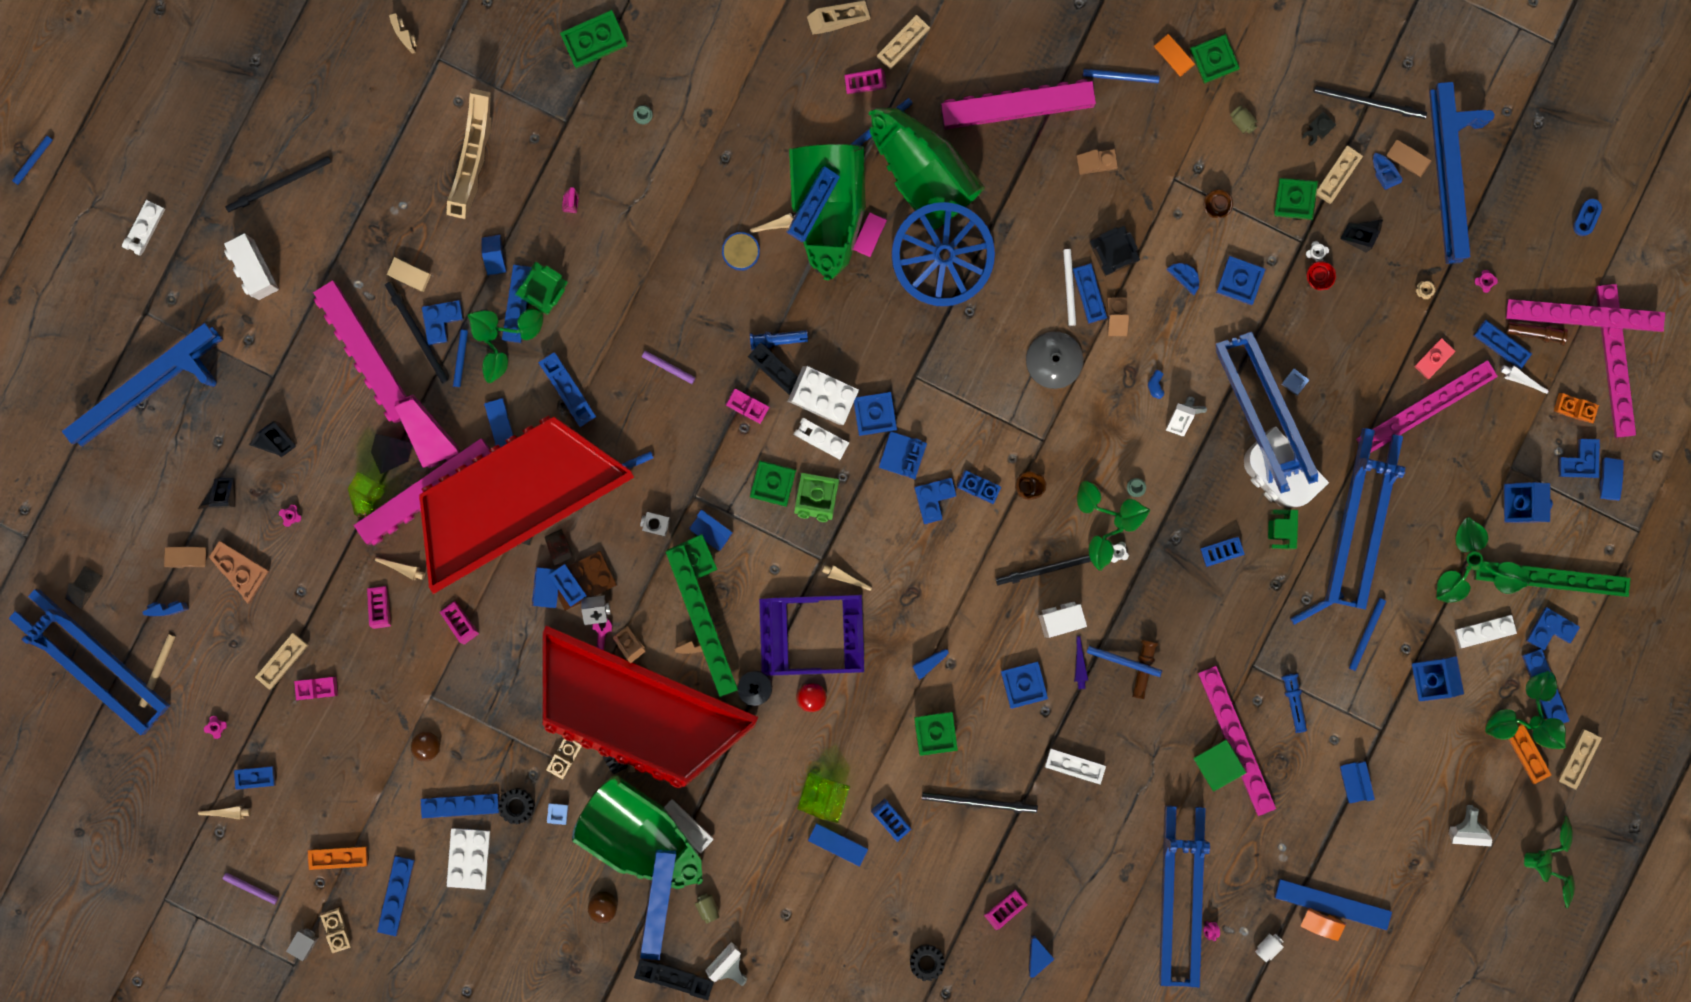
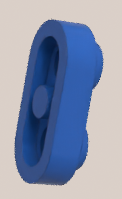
[1573,199,1602,236]

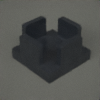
[1089,226,1140,277]

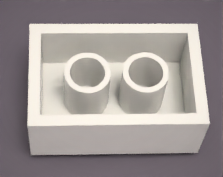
[224,233,279,300]
[788,366,859,425]
[1038,602,1087,638]

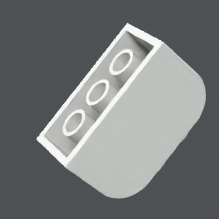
[1244,426,1329,508]

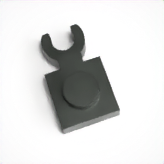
[1302,112,1336,146]

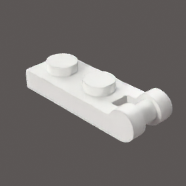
[122,200,165,256]
[793,418,849,460]

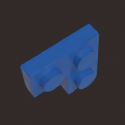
[422,300,464,345]
[1559,439,1600,478]
[914,478,956,524]
[1526,607,1580,650]

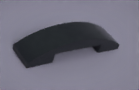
[747,342,798,395]
[634,959,714,1001]

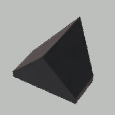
[1340,219,1383,253]
[249,421,297,457]
[371,434,413,474]
[198,477,235,509]

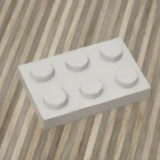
[447,828,491,890]

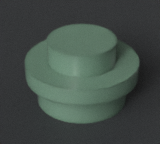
[633,105,653,125]
[1127,478,1146,497]

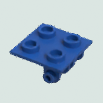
[879,432,927,479]

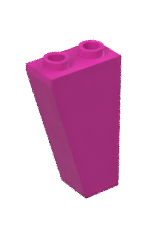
[395,395,459,468]

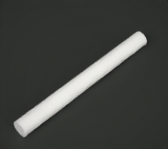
[1063,249,1076,326]

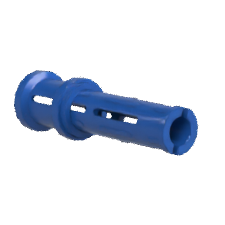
[749,330,808,351]
[1281,673,1308,733]

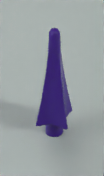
[1074,636,1089,689]

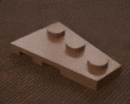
[209,541,270,604]

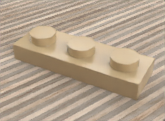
[877,15,930,70]
[1317,146,1363,204]
[255,633,309,690]
[1557,729,1602,790]

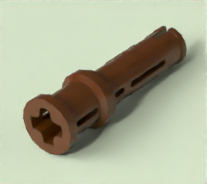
[1506,322,1568,346]
[1132,640,1159,699]

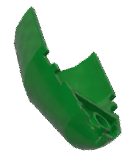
[869,107,985,231]
[789,144,866,281]
[572,776,703,889]

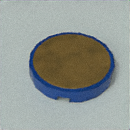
[722,232,760,271]

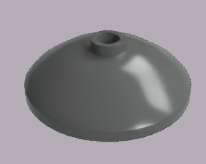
[1026,332,1083,389]

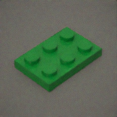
[560,10,628,69]

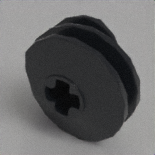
[738,671,772,706]

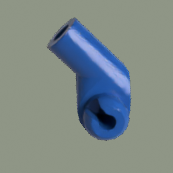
[1148,370,1164,399]

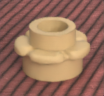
[1416,281,1435,299]

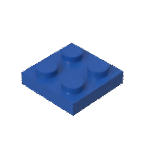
[1216,256,1265,306]
[854,392,897,436]
[1000,662,1048,709]

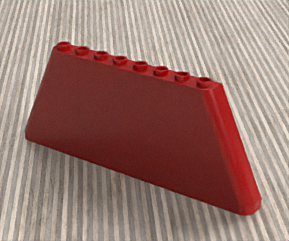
[419,415,634,594]
[542,626,758,788]

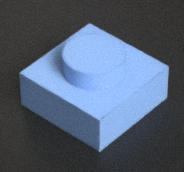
[1281,369,1309,396]
[547,803,569,825]

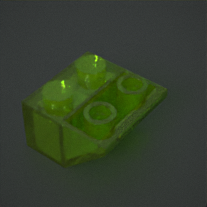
[348,472,385,518]
[797,772,850,823]

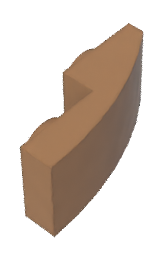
[1386,140,1432,177]
[164,547,206,568]
[674,639,702,654]

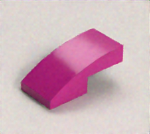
[853,213,887,257]
[725,388,769,424]
[294,677,338,700]

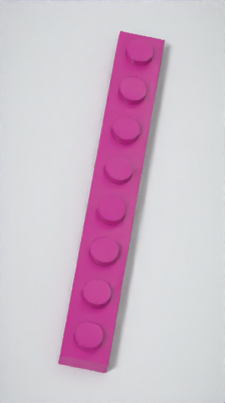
[1596,284,1636,438]
[1506,299,1665,332]
[1356,360,1498,453]
[1198,666,1276,816]

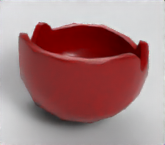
[1306,261,1337,291]
[796,683,827,712]

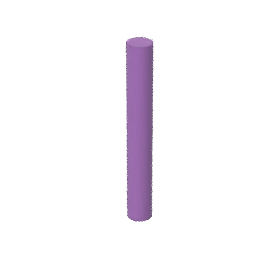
[642,351,696,384]
[223,873,278,905]

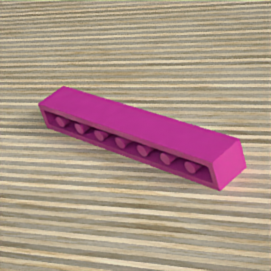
[941,79,1096,130]
[313,280,407,424]
[353,438,490,546]

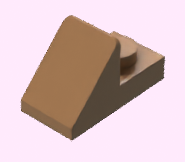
[1077,149,1118,175]
[1107,297,1129,336]
[613,626,645,663]

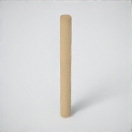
[139,634,175,708]

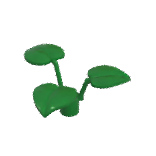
[468,309,543,383]
[1077,481,1150,571]
[1436,517,1529,603]
[1485,671,1566,749]
[1524,816,1575,909]

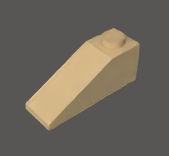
[807,1,871,35]

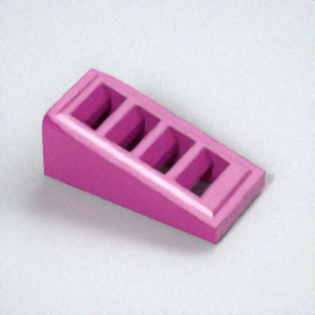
[844,68,887,94]
[562,187,579,213]
[367,586,391,629]
[440,601,479,644]
[984,890,1028,930]

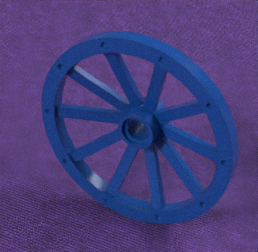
[891,202,995,306]

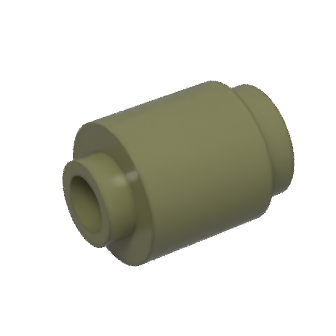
[1230,105,1258,134]
[694,893,720,924]

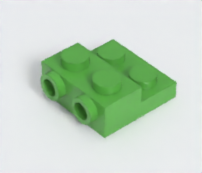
[794,473,839,522]

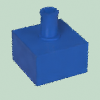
[1504,482,1553,523]

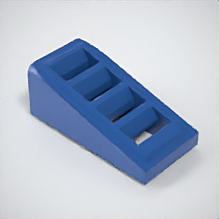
[1200,537,1245,567]
[912,649,949,680]
[871,799,912,842]

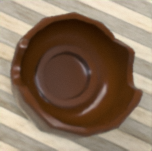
[1203,189,1234,218]
[1015,471,1046,500]
[411,732,440,762]
[588,892,618,923]

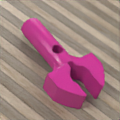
[592,618,613,650]

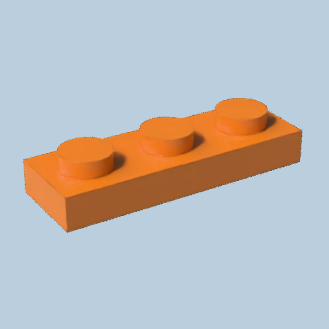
[1508,724,1552,784]
[308,846,368,870]

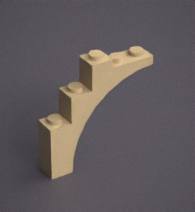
[447,88,491,219]

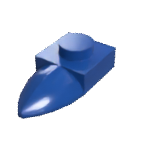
[1373,153,1403,190]

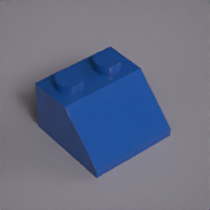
[1412,656,1464,702]

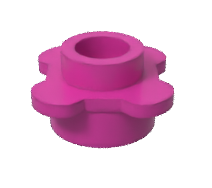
[1474,270,1498,293]
[279,505,301,527]
[204,716,227,739]
[1203,921,1220,941]

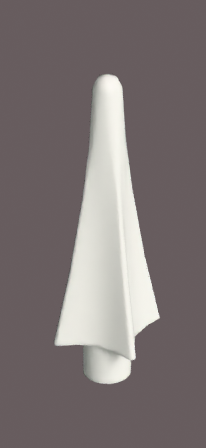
[1500,365,1549,394]

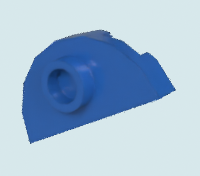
[1166,263,1199,296]

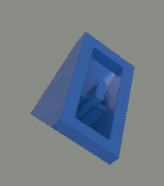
[481,235,507,276]
[1029,936,1054,978]

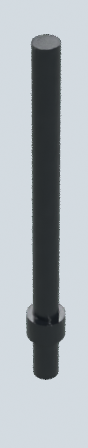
[1314,85,1427,119]
[225,156,332,213]
[385,281,448,384]
[995,555,1091,586]
[922,792,1038,813]

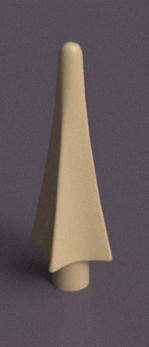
[750,213,795,233]
[375,557,425,580]
[822,565,872,591]
[198,805,251,820]

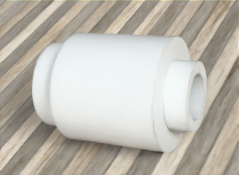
[1255,934,1284,962]

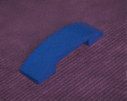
[538,352,596,427]

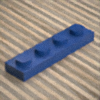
[786,166,840,242]
[502,265,531,343]
[1522,649,1570,723]
[421,793,500,818]
[377,856,415,936]

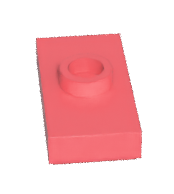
[1414,338,1456,379]

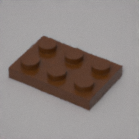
[558,551,617,611]

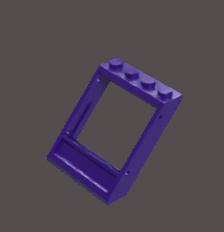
[759,595,864,676]

